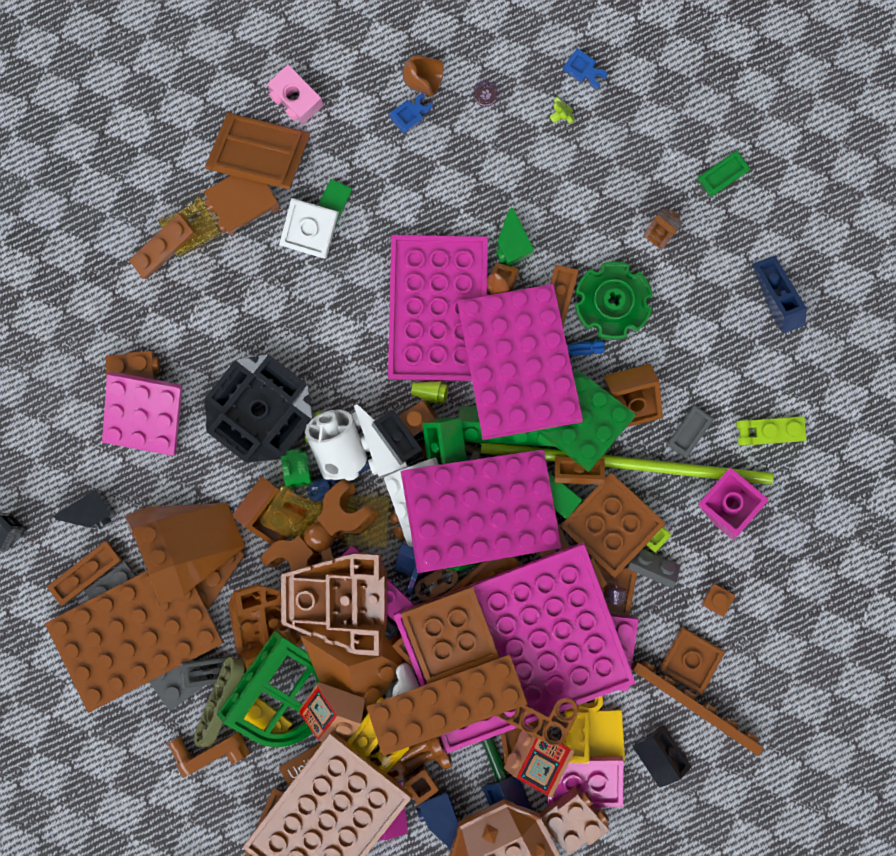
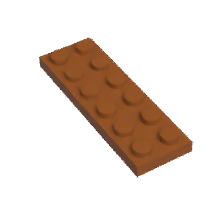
[367,654,528,756]

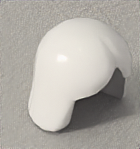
[385,663,420,699]

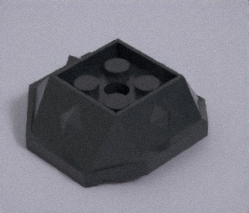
[204,354,313,463]

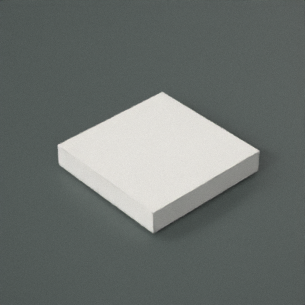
[279,198,339,259]

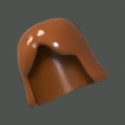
[403,55,444,97]

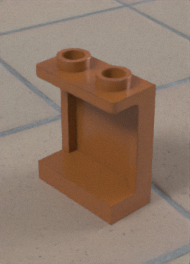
[203,175,281,237]

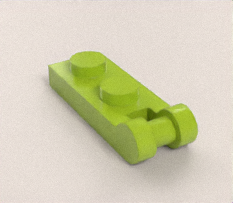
[736,417,807,446]

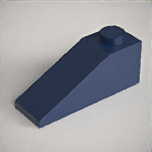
[752,256,807,334]
[416,789,459,849]

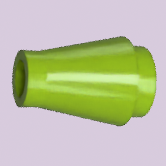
[411,381,448,405]

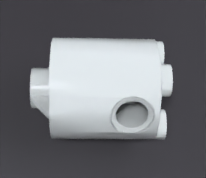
[305,410,368,481]

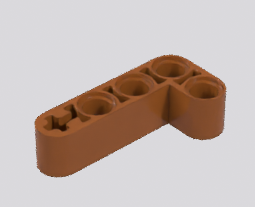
[496,698,579,746]

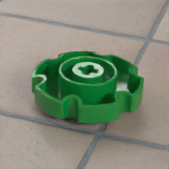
[575,262,653,340]

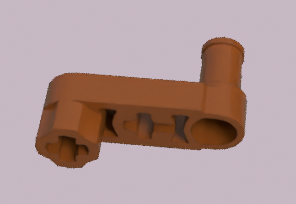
[167,732,251,778]

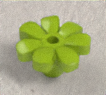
[550,96,575,124]

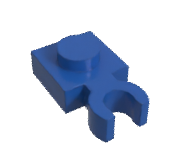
[562,48,608,90]
[389,93,433,134]

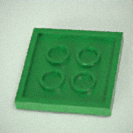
[536,369,636,472]

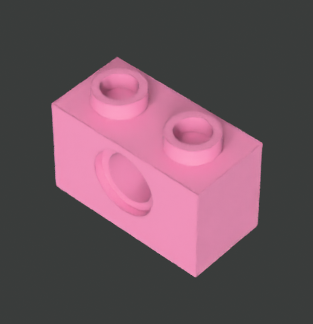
[267,65,323,125]

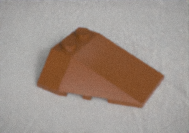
[124,503,245,606]
[281,553,387,656]

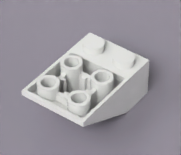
[351,405,408,479]

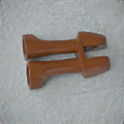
[375,736,453,780]

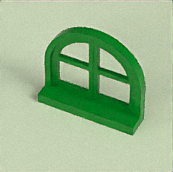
[217,630,320,747]

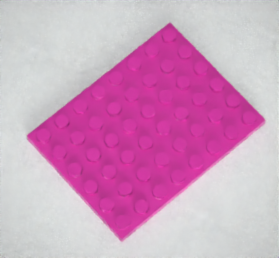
[394,543,636,754]

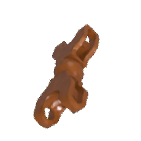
[261,479,378,571]

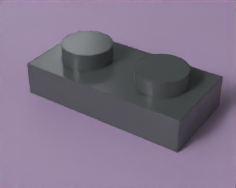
[627,549,681,589]

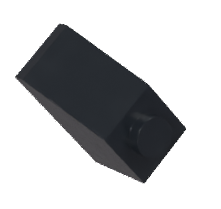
[53,490,117,529]
[0,512,28,551]

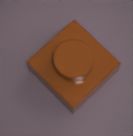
[700,583,735,617]

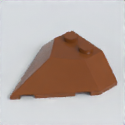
[228,584,304,673]
[299,633,403,717]

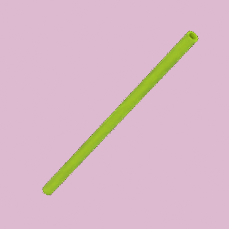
[480,443,773,485]

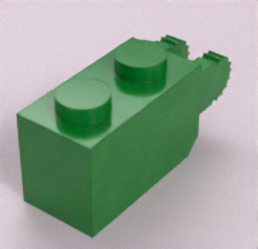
[281,449,314,488]

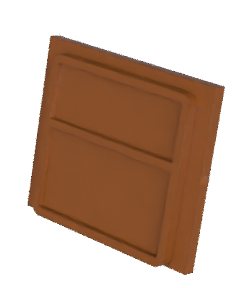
[205,112,310,190]

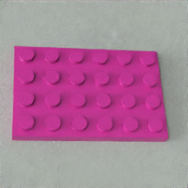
[388,235,488,382]
[457,284,583,440]
[400,450,561,573]

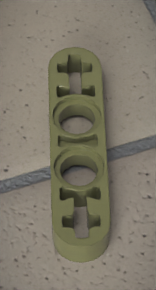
[194,657,245,748]

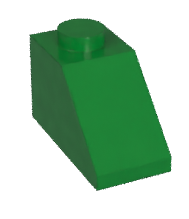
[495,208,534,266]

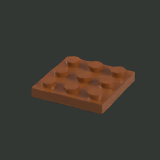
[560,473,666,578]
[400,585,500,684]

